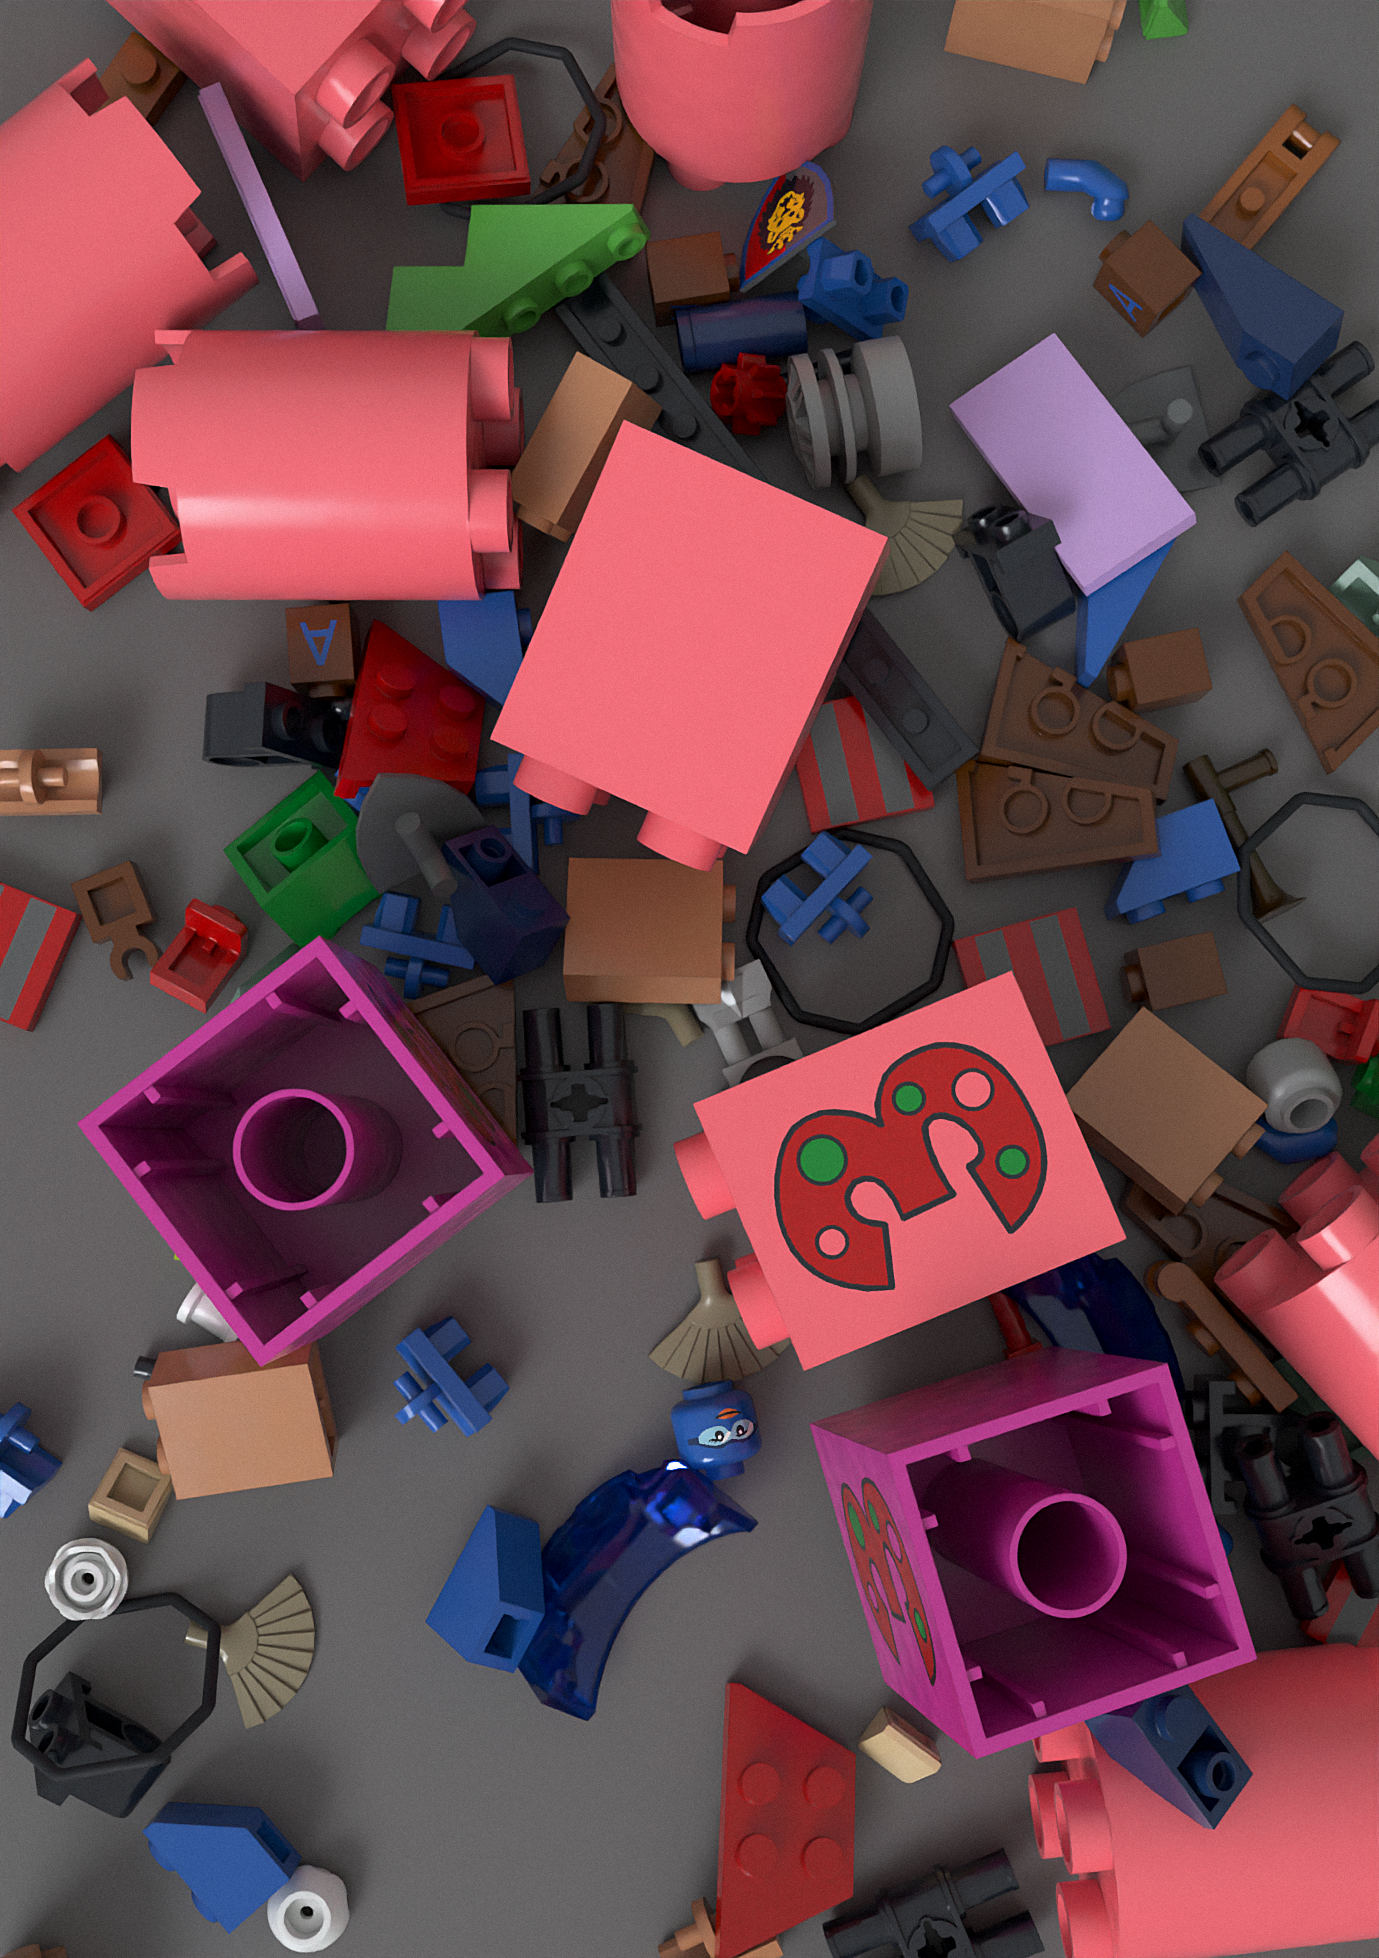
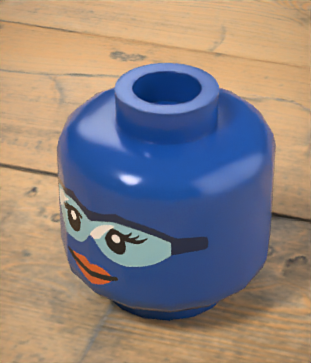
[670,1379,762,1481]

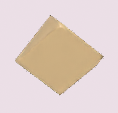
[88,1447,174,1544]
[857,1706,942,1783]

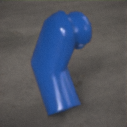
[1044,158,1130,221]

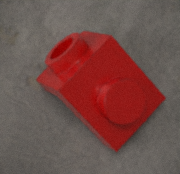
[150,898,248,1014]
[1276,983,1379,1066]

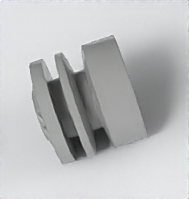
[785,335,923,490]

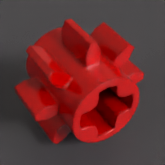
[710,353,787,436]

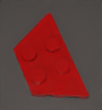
[334,619,486,799]
[714,1683,856,1958]

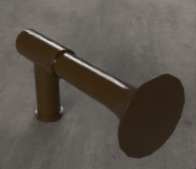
[1182,748,1307,929]

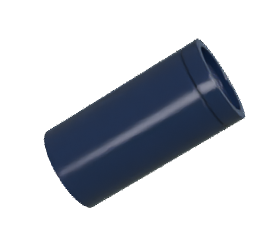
[674,290,808,374]

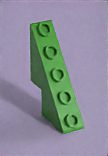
[386,204,651,337]

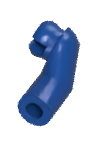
[1253,1116,1338,1165]

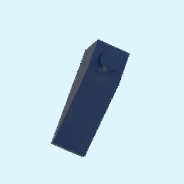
[1180,212,1345,400]

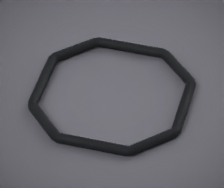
[432,37,607,220]
[1237,792,1379,995]
[745,827,955,1036]
[11,1592,221,1783]

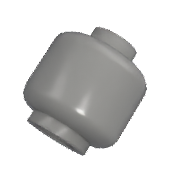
[1245,1037,1343,1133]

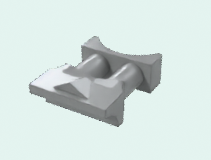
[692,959,804,1088]

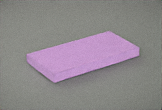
[198,82,326,330]
[949,333,1197,597]

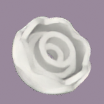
[45,1538,129,1621]
[267,1865,350,1953]

